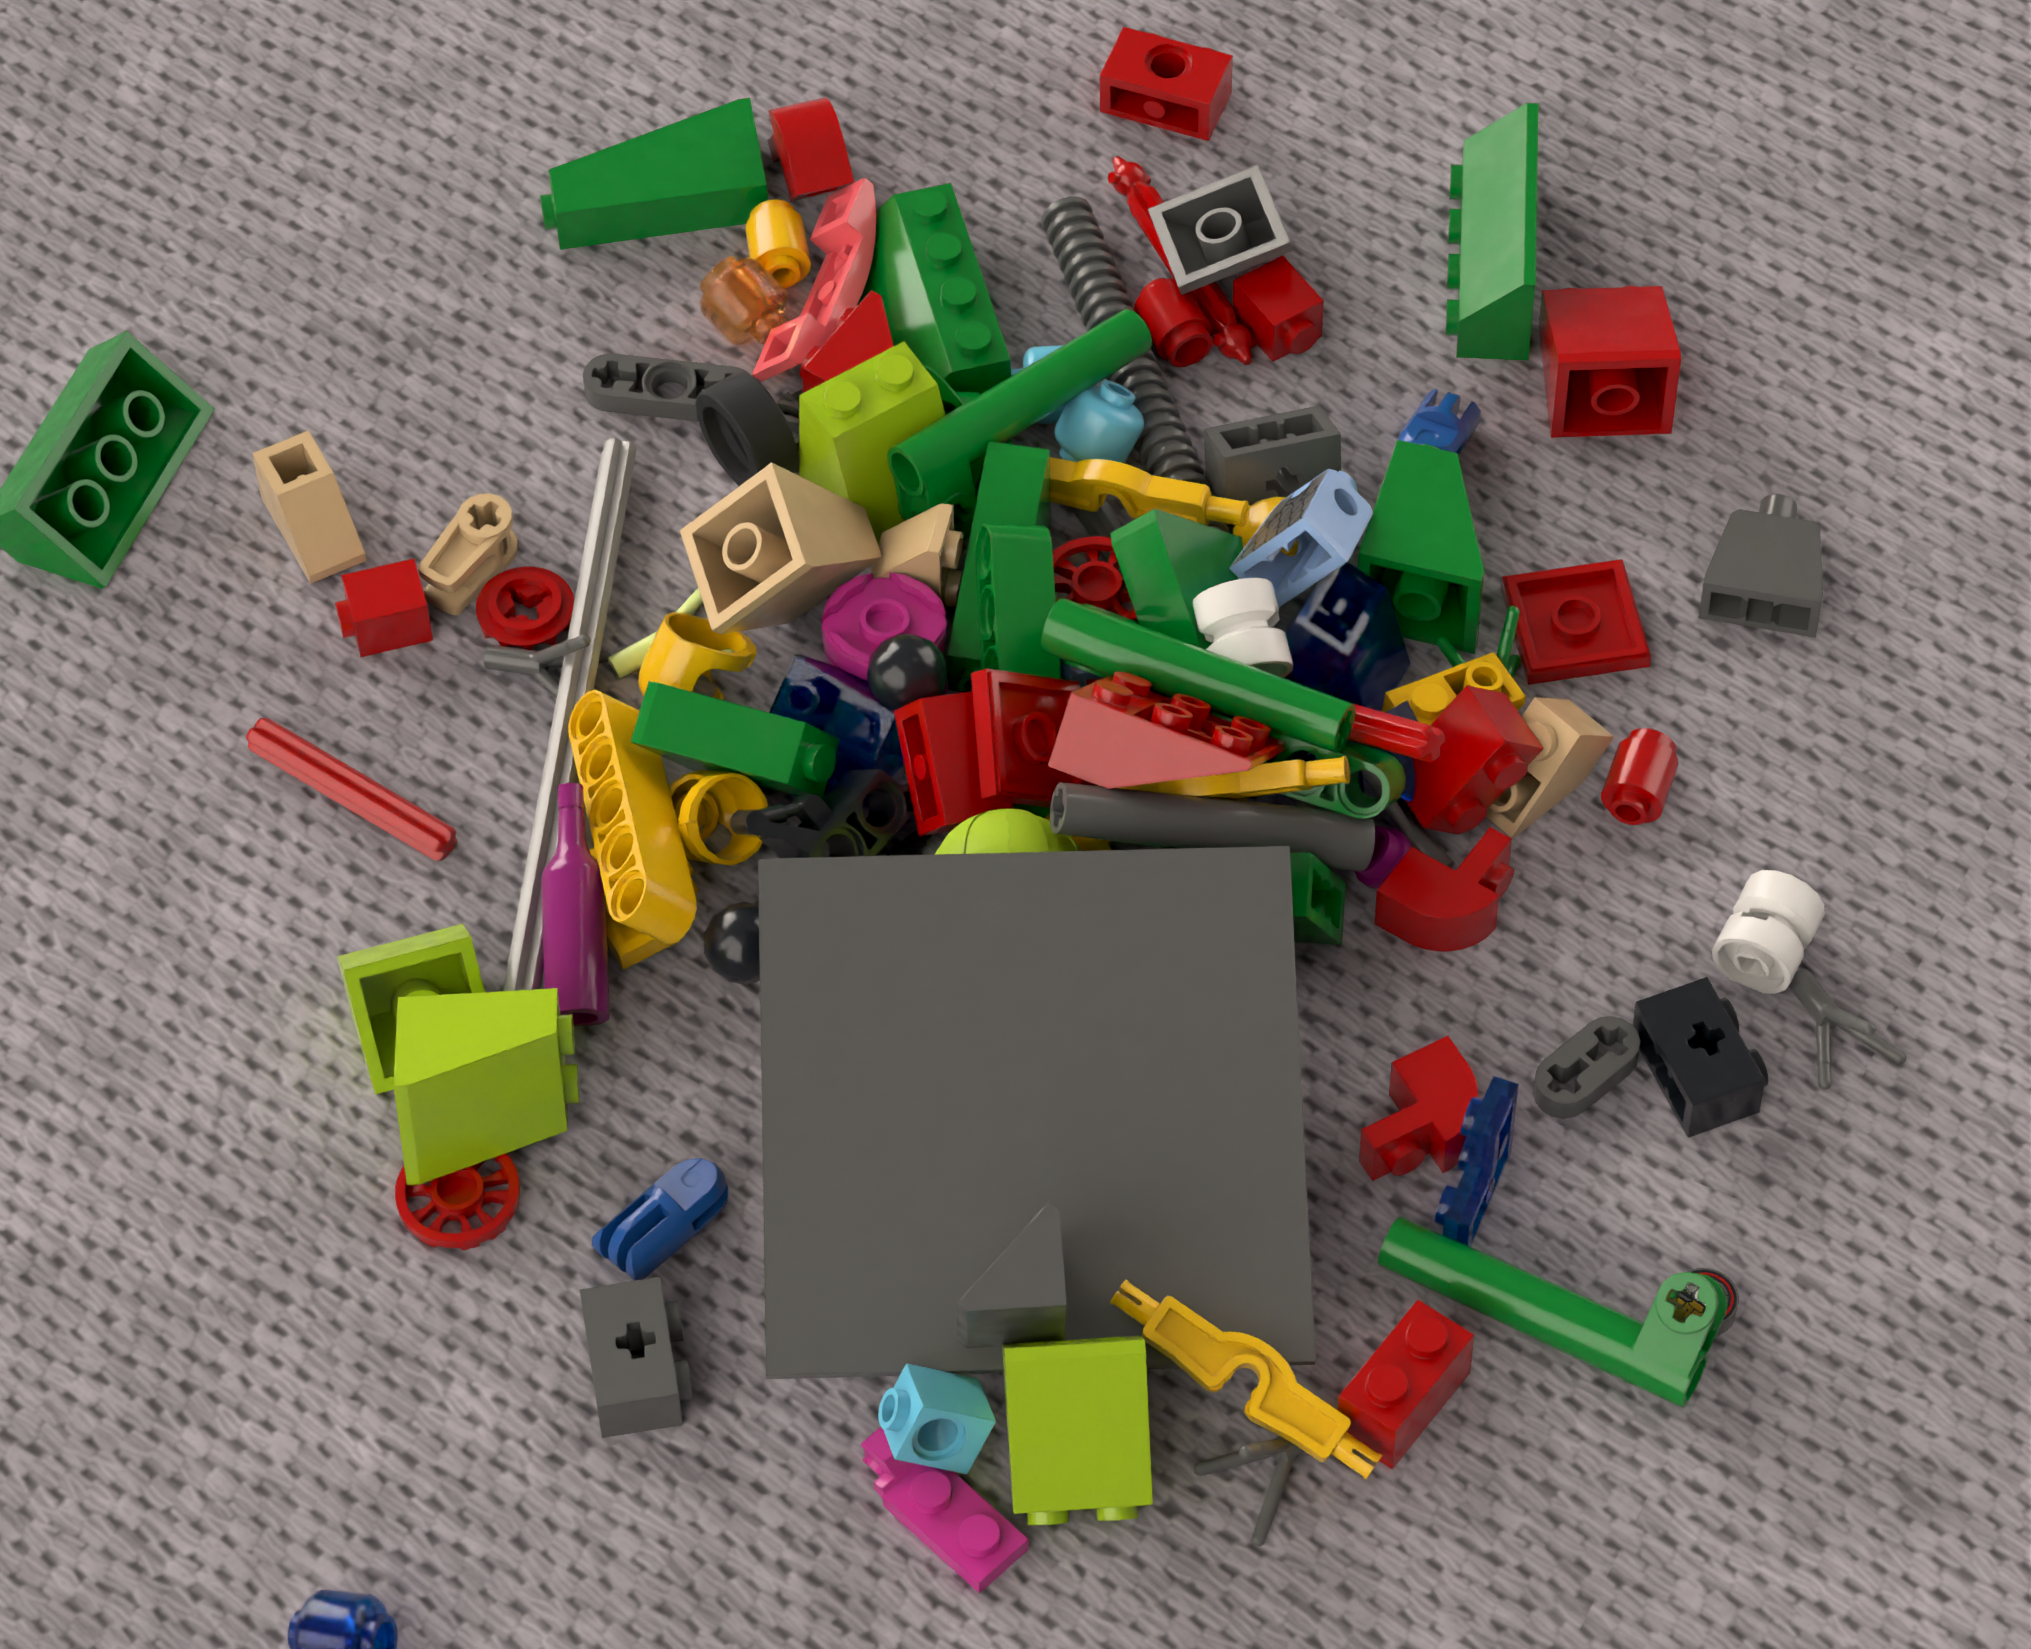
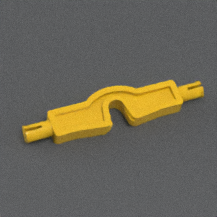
[983,457,1250,527]
[1118,756,1350,800]
[1110,1279,1383,1479]

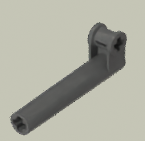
[1050,782,1375,872]

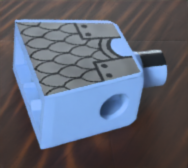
[1229,469,1373,607]

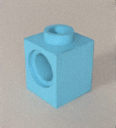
[878,1363,996,1474]

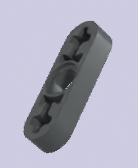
[583,353,749,422]

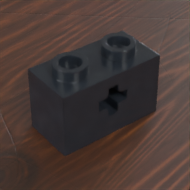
[1633,977,1768,1138]

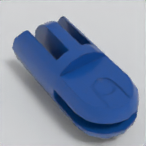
[1399,389,1481,456]
[592,1158,728,1281]

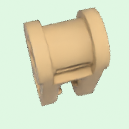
[418,493,518,615]

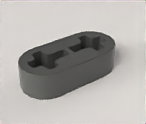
[1533,1016,1640,1119]

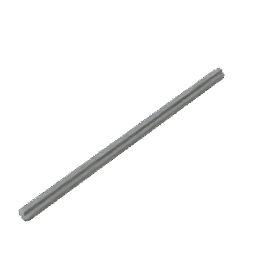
[503,437,636,991]

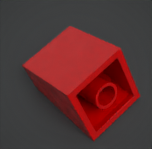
[1539,286,1681,438]

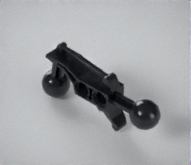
[704,633,948,985]

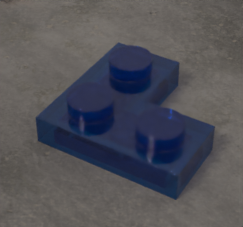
[1434,1076,1519,1247]

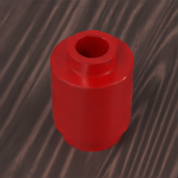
[1134,278,1213,367]
[1601,728,1679,825]

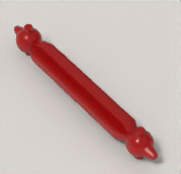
[1108,156,1257,365]

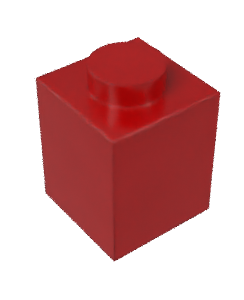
[1233,255,1324,362]
[335,558,433,657]

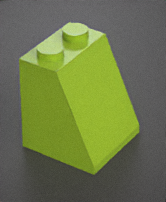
[799,341,945,544]
[393,988,580,1185]
[1002,1335,1153,1525]

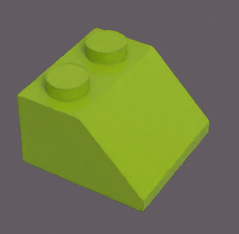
[337,923,485,1095]

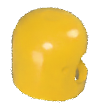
[638,612,757,700]
[668,770,768,865]

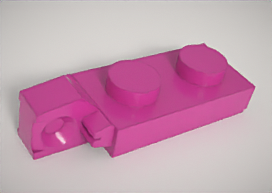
[861,1427,1029,1593]

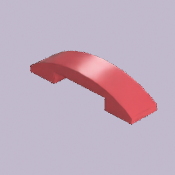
[752,177,876,382]

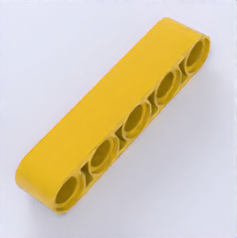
[568,690,697,944]

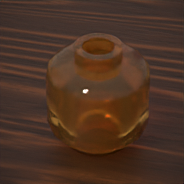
[700,256,788,345]

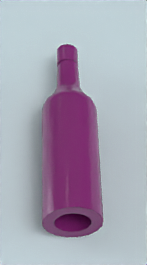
[541,783,610,1026]

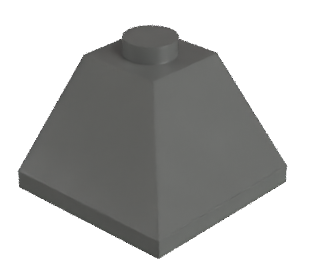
[1148,165,1293,295]

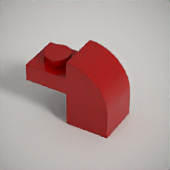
[767,97,854,202]
[1374,827,1514,952]
[1359,1036,1478,1181]

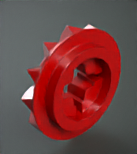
[476,566,574,650]

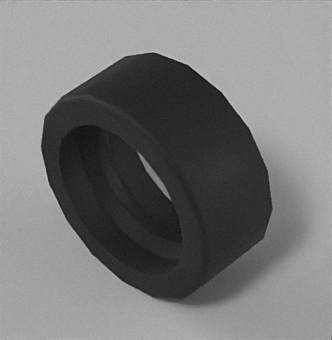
[695,372,799,486]

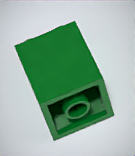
[1354,440,1484,654]

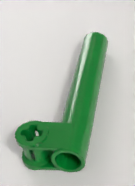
[887,309,1152,541]
[1041,598,1356,753]
[1378,1216,1728,1408]

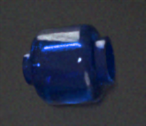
[288,1589,398,1649]

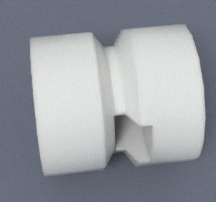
[1193,578,1293,678]
[1712,870,1825,994]

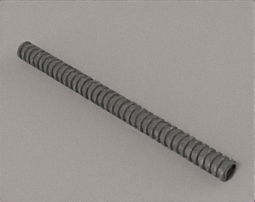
[1041,196,1310,760]

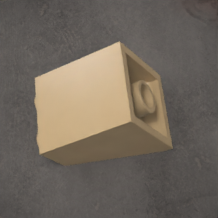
[680,462,882,634]

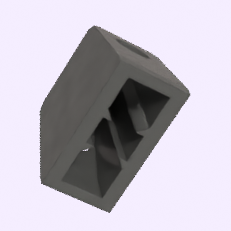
[1698,494,1823,638]

